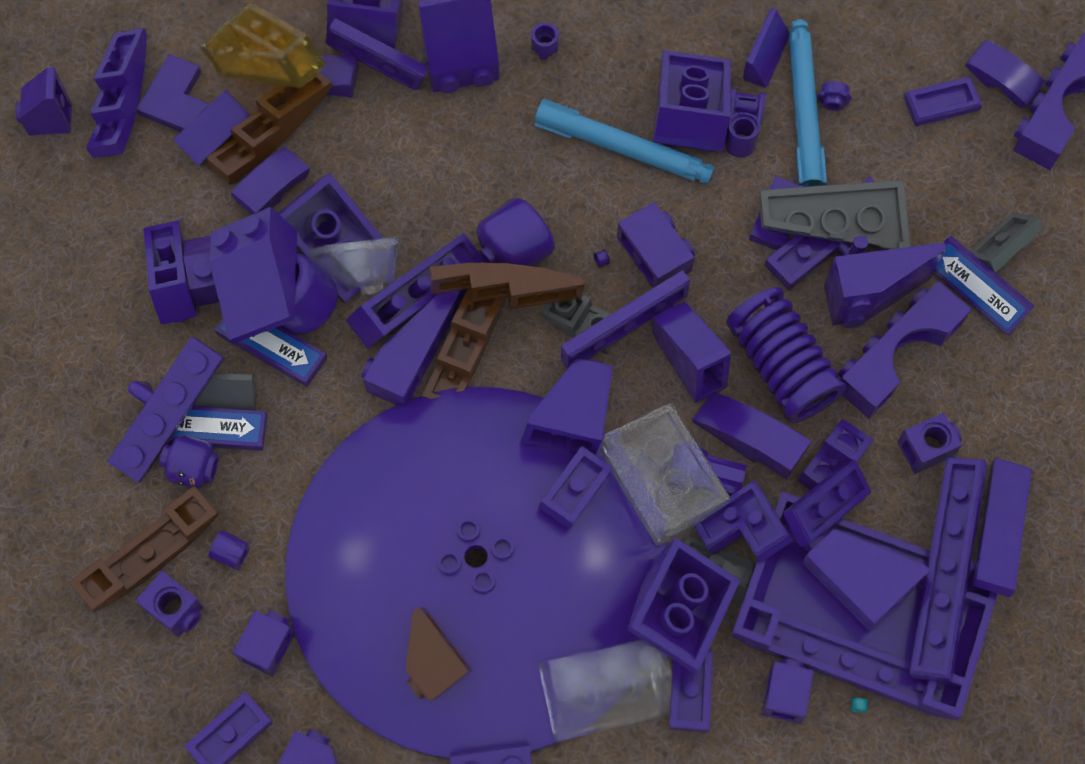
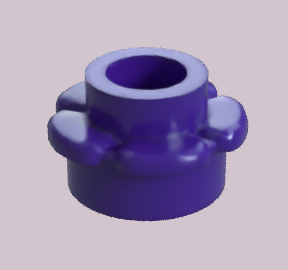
[817,81,852,111]

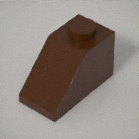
[405,607,473,702]

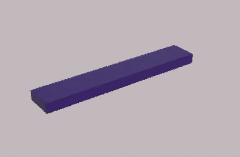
[910,457,987,683]

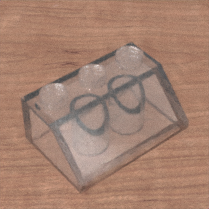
[600,402,731,547]
[538,639,672,742]

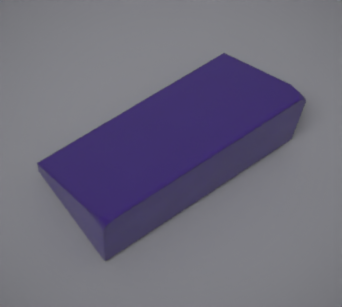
[743,8,790,87]

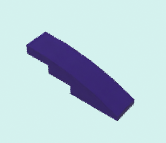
[86,28,147,158]

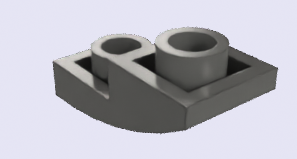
[541,295,614,355]

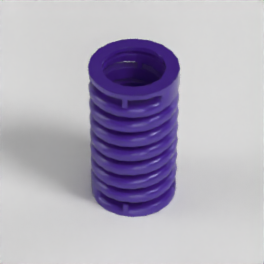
[726,287,847,423]

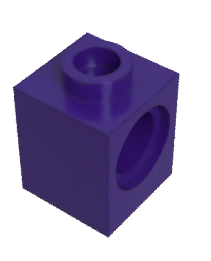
[897,413,962,474]
[136,571,204,637]
[233,610,295,677]
[761,659,814,724]

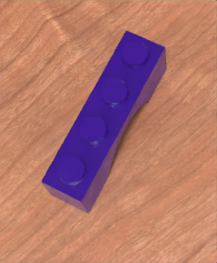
[1013,32,1085,170]
[838,281,972,419]

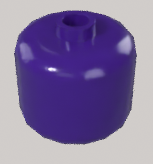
[476,198,555,267]
[281,253,338,334]

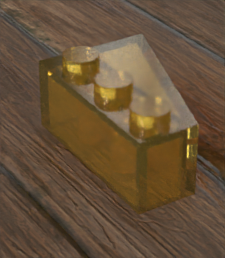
[200,1,326,88]

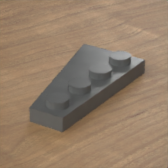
[758,180,911,250]

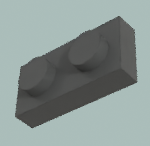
[970,212,1043,272]

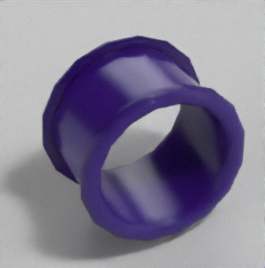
[594,249,610,268]

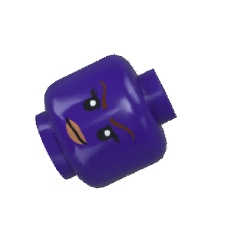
[159,435,219,489]

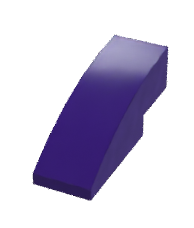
[692,393,811,480]

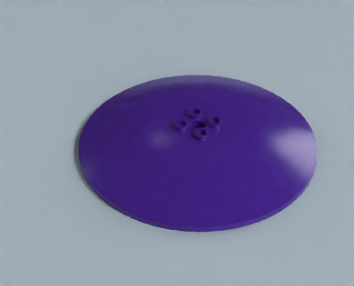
[285,387,667,759]

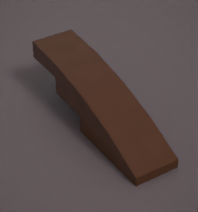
[206,65,333,185]
[421,262,507,399]
[430,263,585,310]

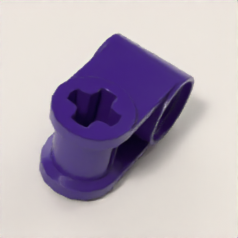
[725,88,766,158]

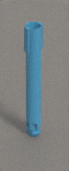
[789,19,827,187]
[534,99,714,183]

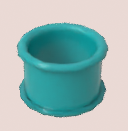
[850,698,869,713]

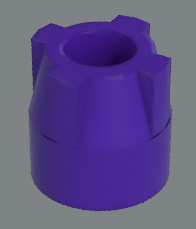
[531,23,559,60]
[208,530,250,570]

